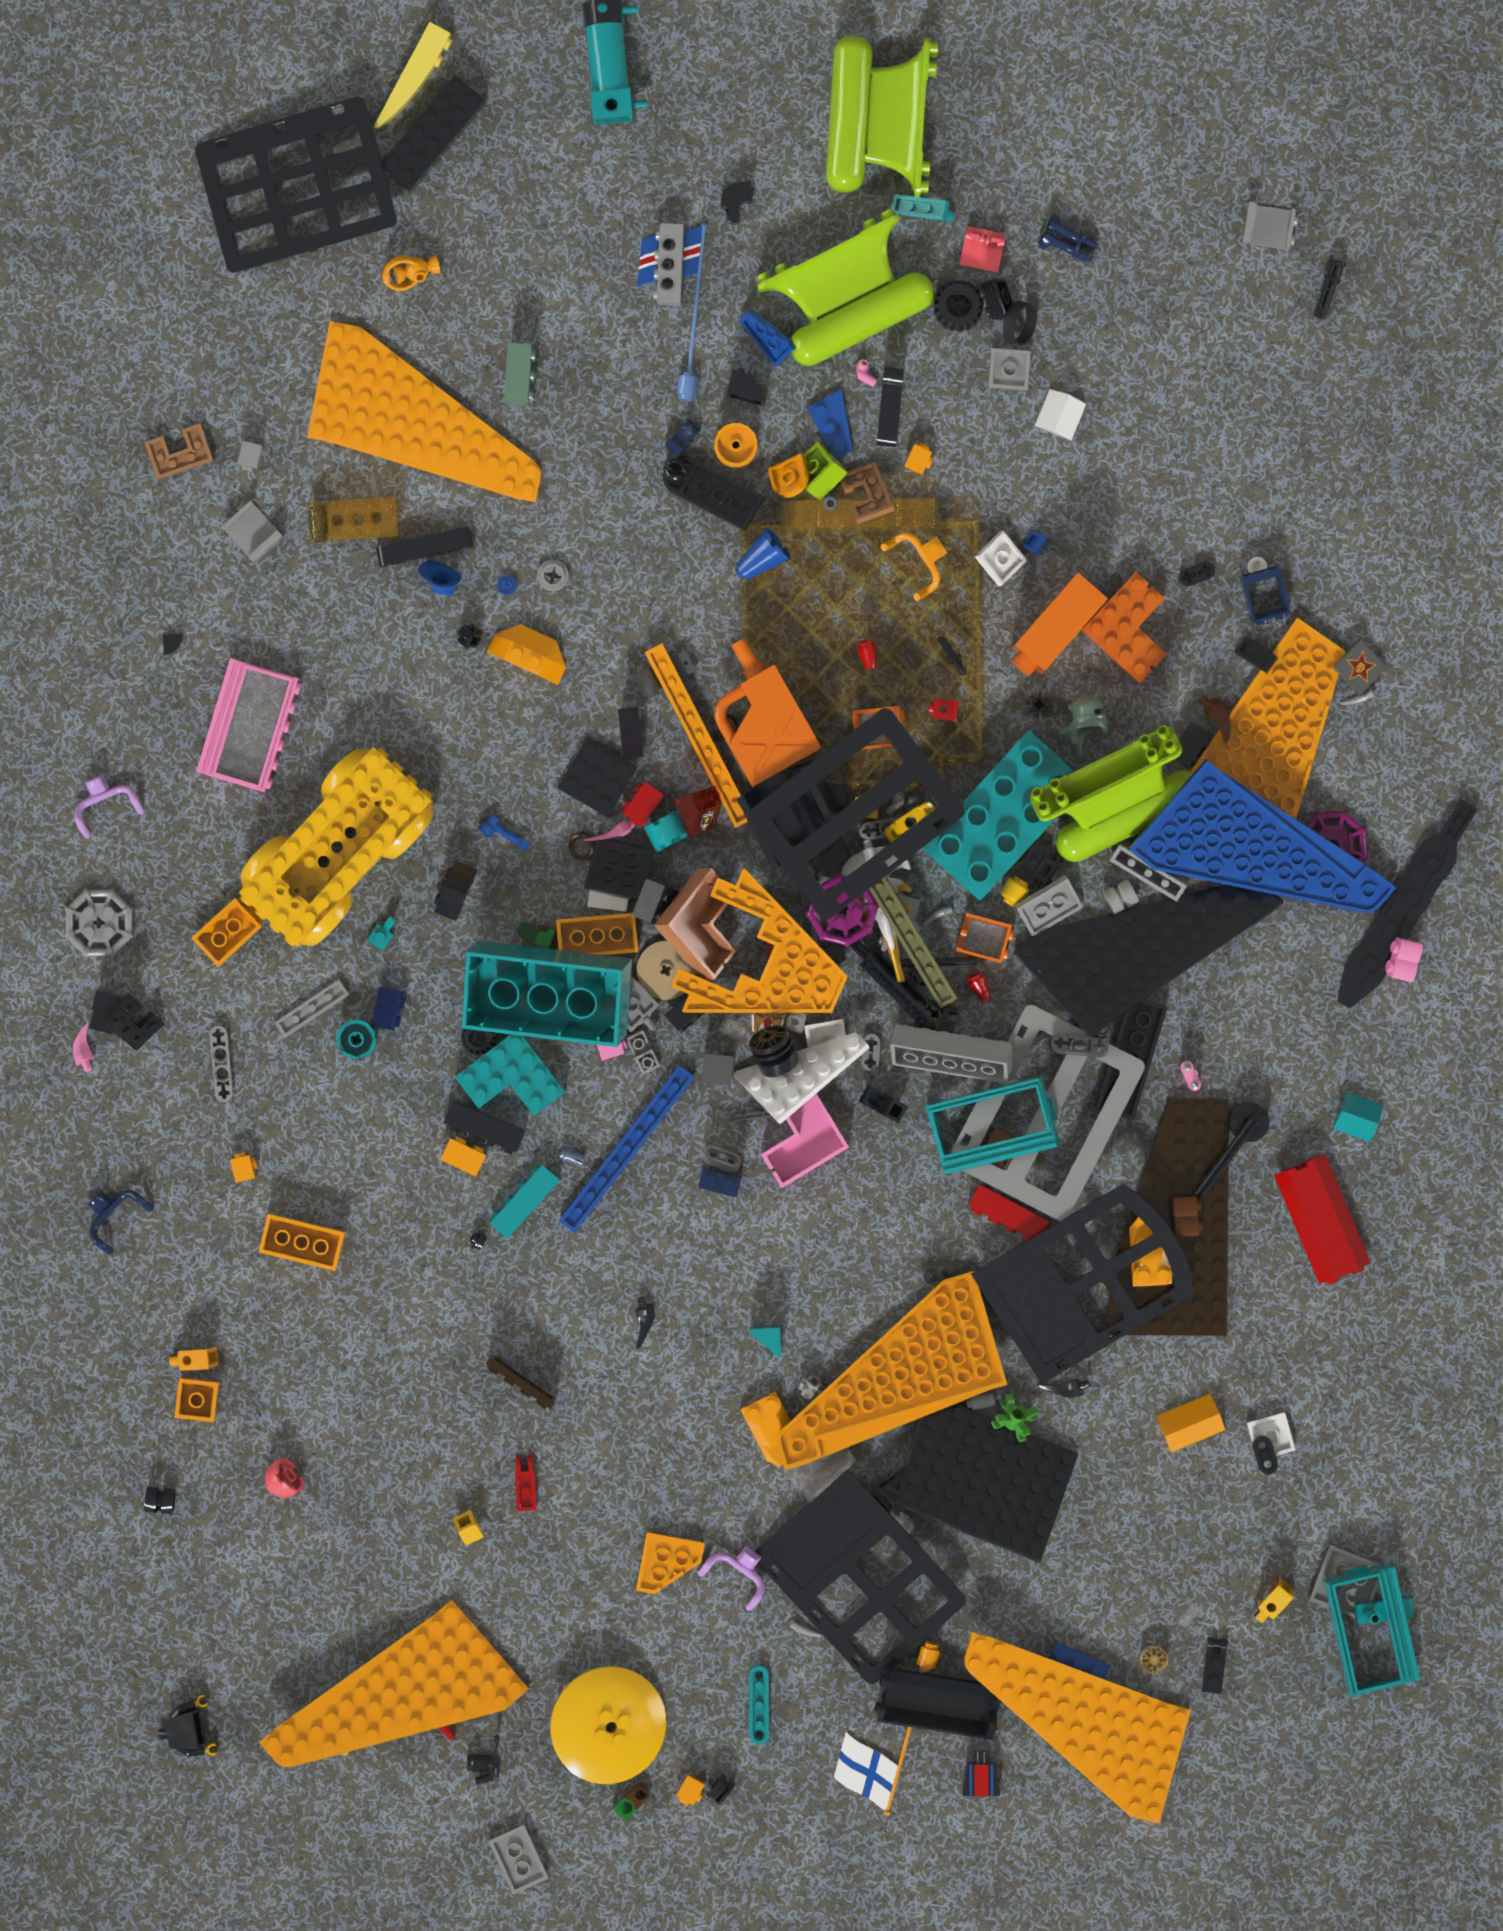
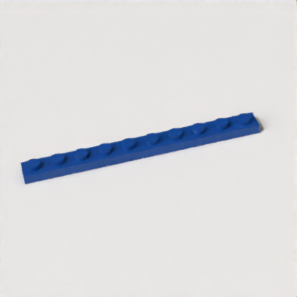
[559,1065,695,1233]

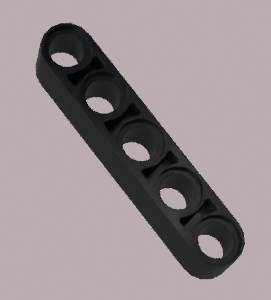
[375,527,474,568]

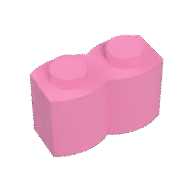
[1385,937,1423,982]

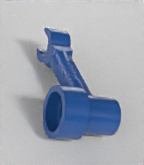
[478,814,530,851]

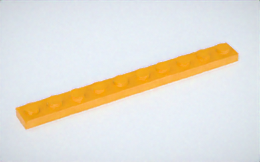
[645,643,748,828]

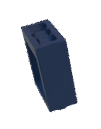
[1239,566,1291,625]

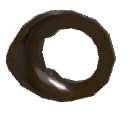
[713,714,739,743]
[568,831,594,861]

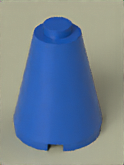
[735,528,791,580]

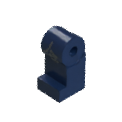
[665,419,701,457]

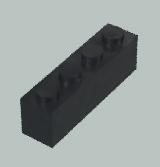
[443,1101,526,1155]

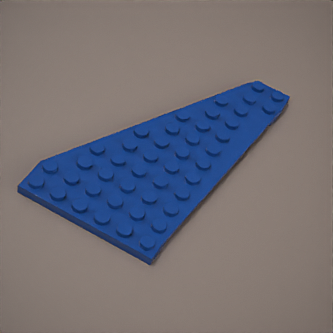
[1128,759,1396,913]

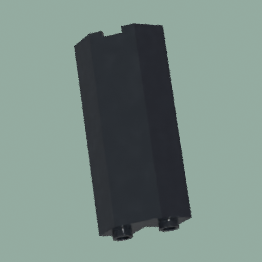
[874,1667,1002,1740]

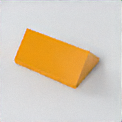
[1156,1394,1225,1452]

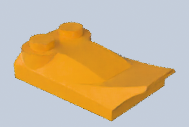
[191,898,262,967]
[1129,1217,1172,1286]
[740,1391,791,1467]

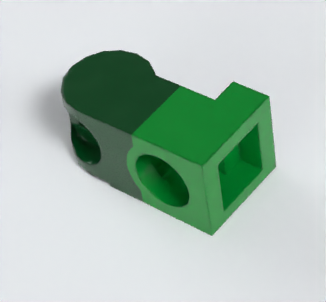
[517,922,556,949]

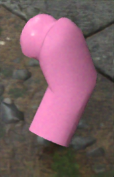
[856,359,878,387]

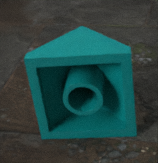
[1333,1092,1383,1142]
[749,1325,781,1358]

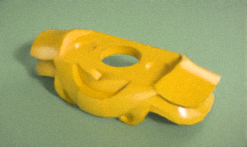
[884,801,935,843]

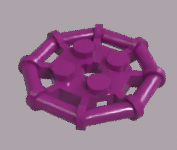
[1306,810,1369,862]
[806,873,880,947]

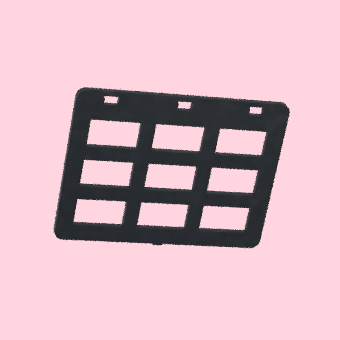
[195,96,397,273]

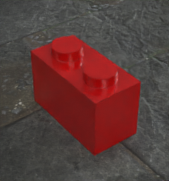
[622,782,665,828]

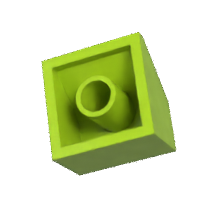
[804,441,848,501]

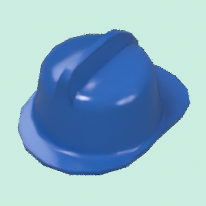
[418,560,462,597]

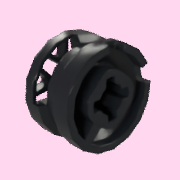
[706,1773,736,1805]

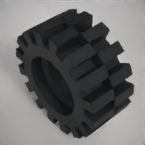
[461,1029,497,1055]

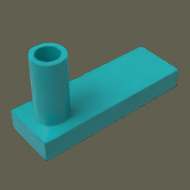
[891,194,955,222]
[1354,1597,1413,1625]

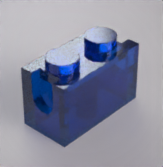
[371,987,406,1031]

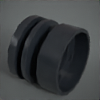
[749,1025,799,1077]

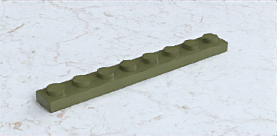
[869,876,958,1008]

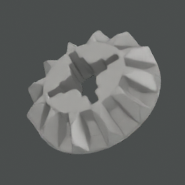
[537,560,569,591]

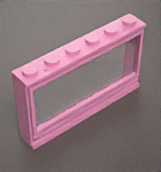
[196,658,302,793]

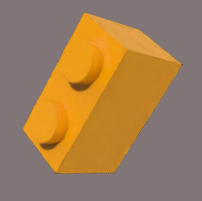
[440,1136,487,1177]

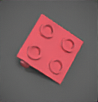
[959,226,1006,273]

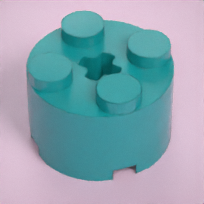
[644,810,691,852]
[336,1019,377,1059]

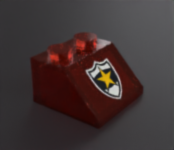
[675,786,722,837]

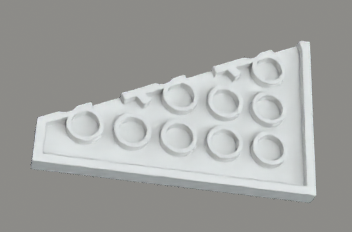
[733,1032,870,1124]

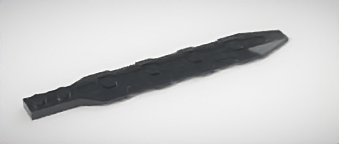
[1337,799,1478,1009]

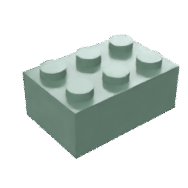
[504,343,537,407]

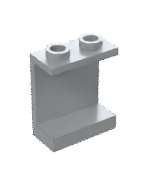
[1242,202,1299,250]
[221,501,283,563]

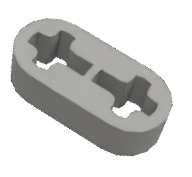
[861,1034,880,1071]

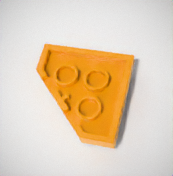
[636,1532,705,1594]

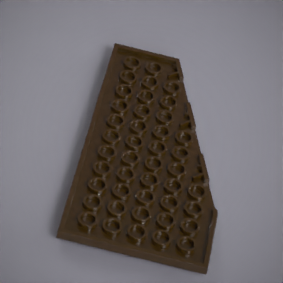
[1108,1099,1229,1336]

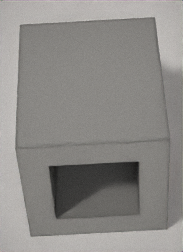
[237,441,264,472]

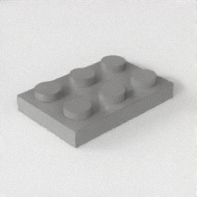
[1015,875,1083,936]
[488,1824,549,1895]

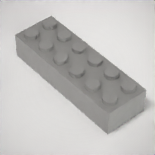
[890,1024,1013,1084]

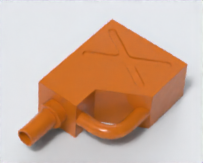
[714,638,822,788]

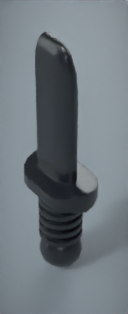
[937,636,967,675]

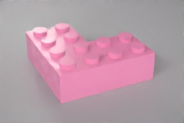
[761,1093,849,1188]

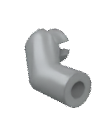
[884,790,905,817]

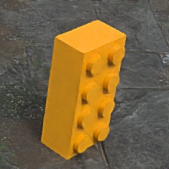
[556,913,639,955]
[259,1213,346,1271]

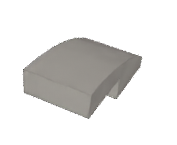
[625,1029,660,1075]

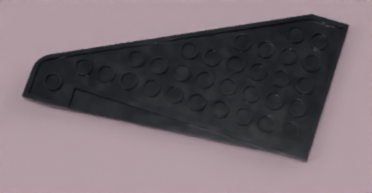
[1014,884,1284,1038]

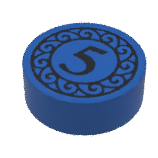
[497,575,517,595]

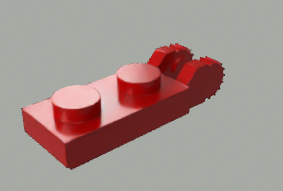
[515,1455,537,1511]

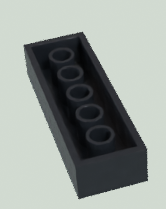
[382,75,486,194]
[1095,999,1168,1120]

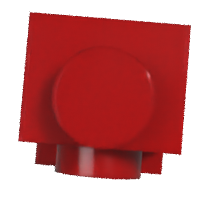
[928,698,958,721]

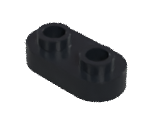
[1252,1435,1278,1475]

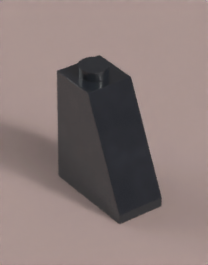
[618,707,643,759]

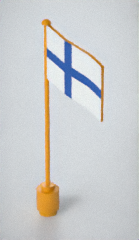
[834,1641,940,1815]

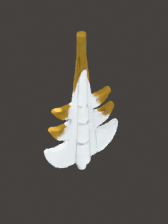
[841,840,912,983]

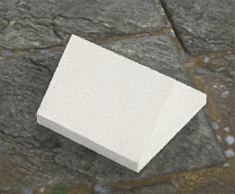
[1035,389,1086,440]

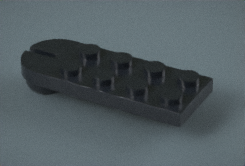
[663,456,765,532]

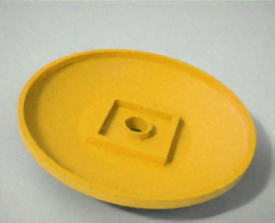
[550,1666,666,1784]

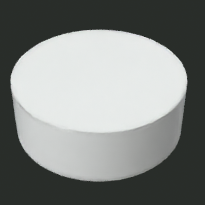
[1247,557,1267,573]

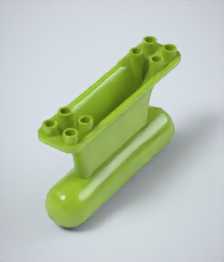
[825,34,938,197]
[757,209,935,366]
[1030,725,1193,862]

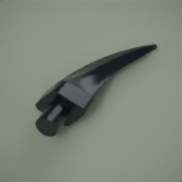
[635,1296,655,1349]
[1037,1379,1091,1398]

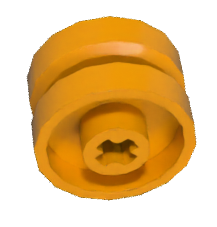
[715,423,757,468]

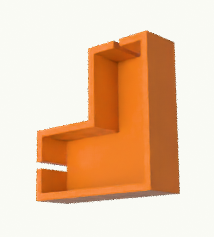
[1081,572,1167,684]

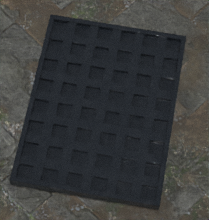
[893,1404,1078,1563]

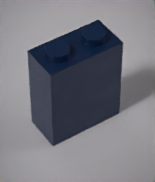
[698,1167,742,1198]

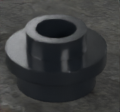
[469,1231,487,1250]

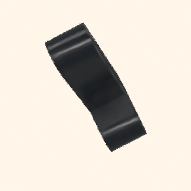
[876,367,904,447]

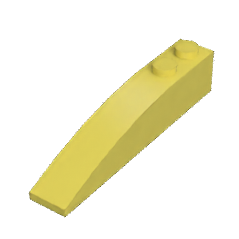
[374,22,453,131]

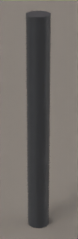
[900,957,976,967]

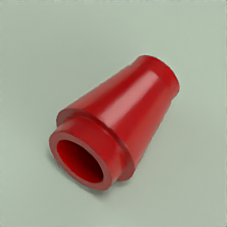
[857,640,877,670]
[967,971,992,1002]

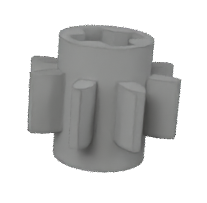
[798,1375,824,1400]

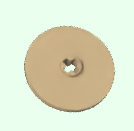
[637,941,695,1000]

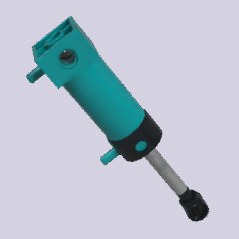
[582,0,648,125]

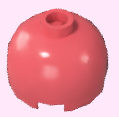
[265,1458,304,1498]

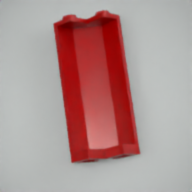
[1274,1154,1370,1285]

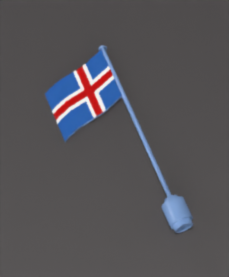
[637,222,708,402]

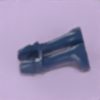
[1038,213,1099,262]

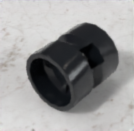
[144,1486,176,1514]

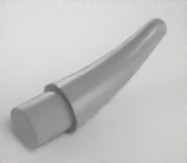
[1340,689,1375,705]
[922,905,953,927]
[788,1620,822,1637]

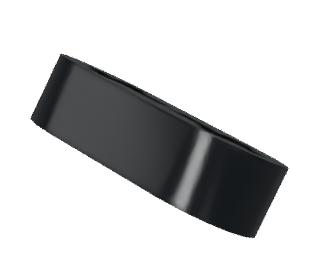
[1178,561,1215,587]

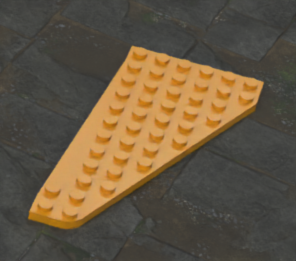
[307,321,541,503]
[777,1271,1008,1470]
[259,1599,529,1767]
[964,1631,1191,1823]

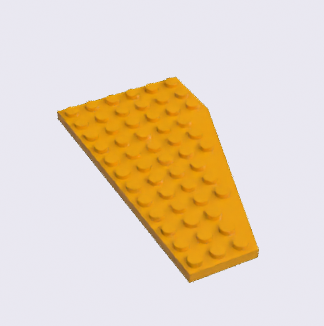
[1190,618,1346,819]

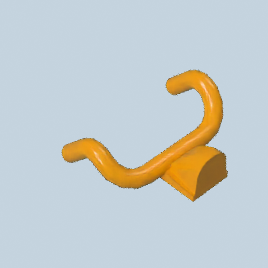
[881,532,947,601]

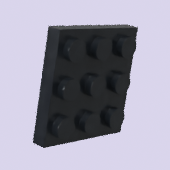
[557,737,638,818]
[584,832,655,902]

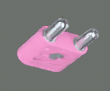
[1179,1060,1201,1091]

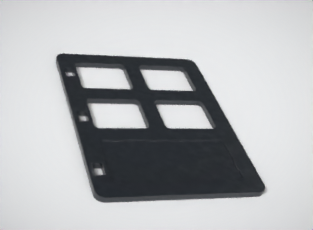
[755,1471,966,1684]

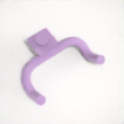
[74,774,145,838]
[698,1546,765,1611]

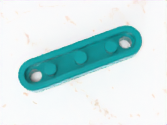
[749,1665,769,1745]

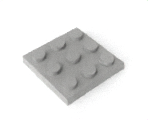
[1309,1544,1382,1618]

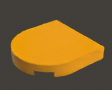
[768,453,809,498]

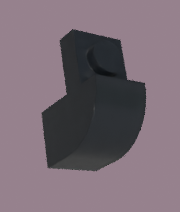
[721,181,752,225]
[859,1084,908,1124]

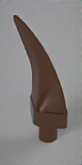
[1199,696,1231,742]

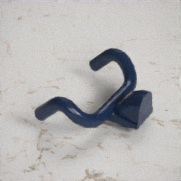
[87,1189,154,1255]

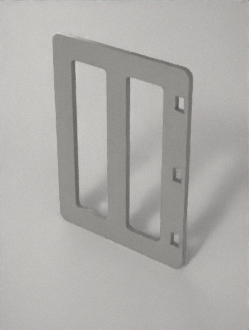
[951,1005,1145,1221]

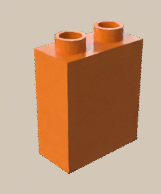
[1011,573,1108,677]

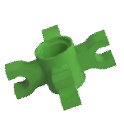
[991,1393,1040,1442]

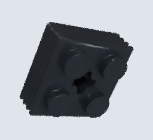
[979,278,1013,320]

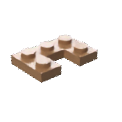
[144,423,214,480]
[840,462,895,524]

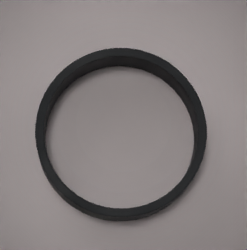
[1003,301,1037,346]

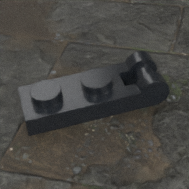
[1201,1637,1228,1694]

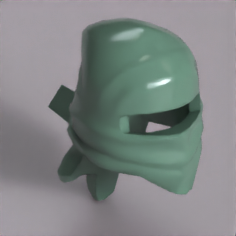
[1059,696,1108,755]

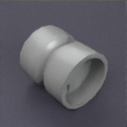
[1103,879,1139,914]

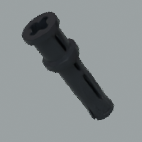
[1314,259,1347,320]

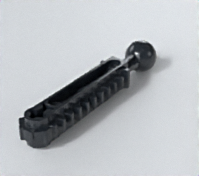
[834,926,943,1031]

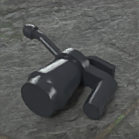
[467,1734,500,1785]

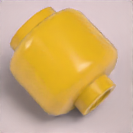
[1000,876,1030,907]

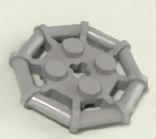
[64,888,134,958]

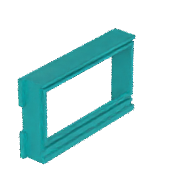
[925,1075,1060,1175]
[1322,1563,1420,1697]

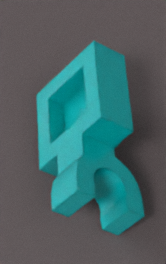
[367,916,397,951]

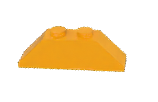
[487,624,566,685]

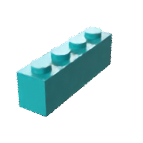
[490,1164,561,1239]

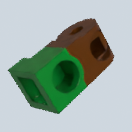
[612,1783,650,1821]

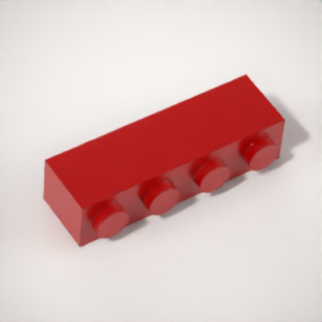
[968,1184,1049,1240]

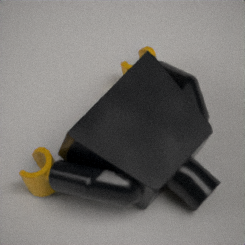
[158,1695,217,1757]

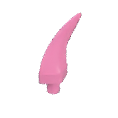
[584,820,635,841]
[73,1022,94,1072]

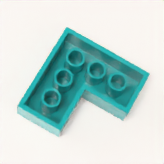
[455,1034,566,1116]

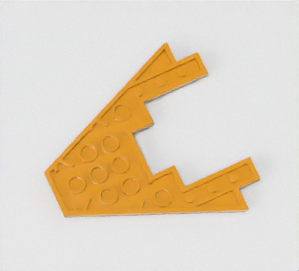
[671,868,848,1013]

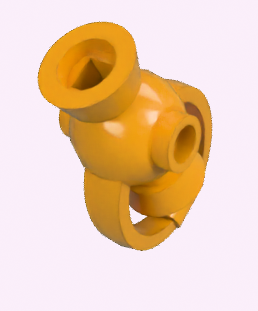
[382,255,440,291]

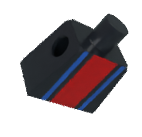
[962,1750,1000,1796]

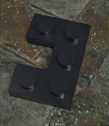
[101,993,165,1051]

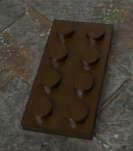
[486,1354,556,1409]

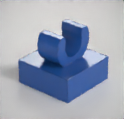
[1022,530,1049,556]

